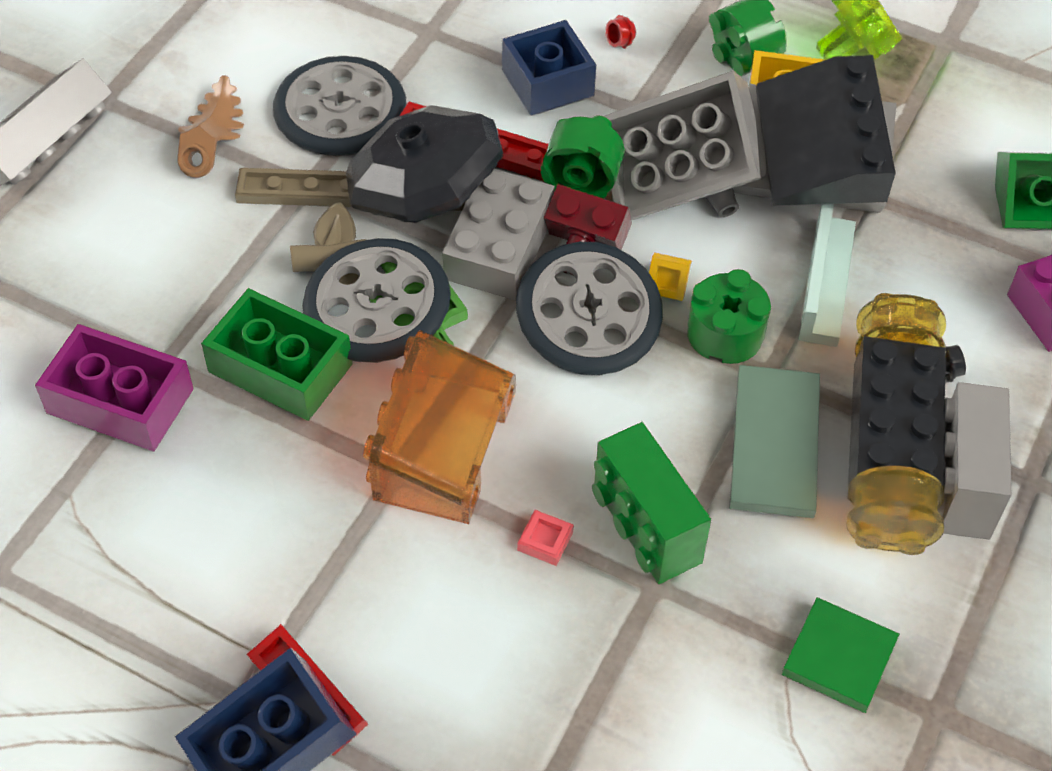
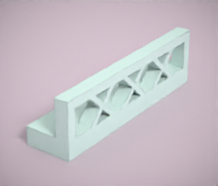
[798,204,856,347]

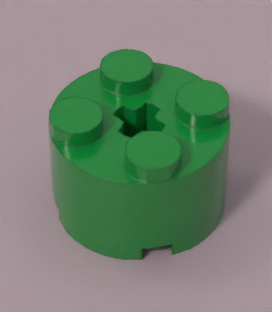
[709,0,787,77]
[541,116,625,199]
[687,269,771,364]

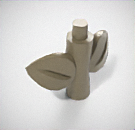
[290,202,367,285]

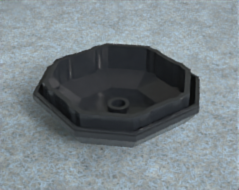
[346,105,504,223]

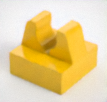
[649,252,692,301]

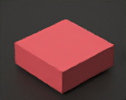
[517,510,574,566]

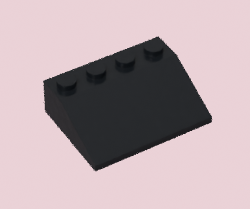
[756,55,896,206]

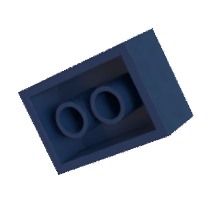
[174,648,357,771]

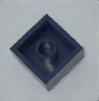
[502,20,596,116]

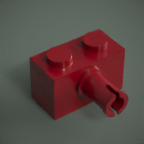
[544,184,632,276]

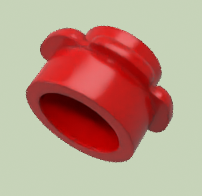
[606,15,636,49]

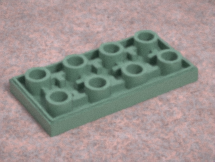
[729,365,820,518]

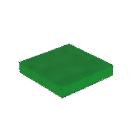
[781,597,900,714]

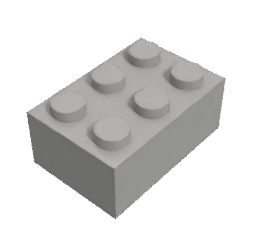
[442,169,555,301]
[932,382,1012,540]

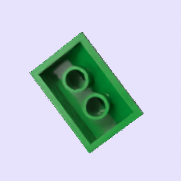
[995,152,1052,229]

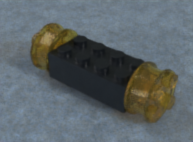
[846,293,946,555]

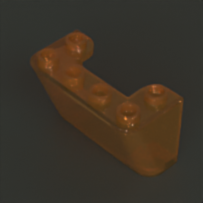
[363,330,516,524]

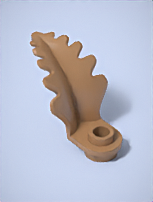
[177,75,244,178]

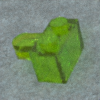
[816,0,903,61]

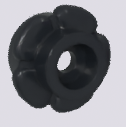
[939,344,966,382]

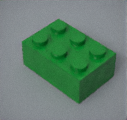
[201,288,353,421]
[592,421,712,585]

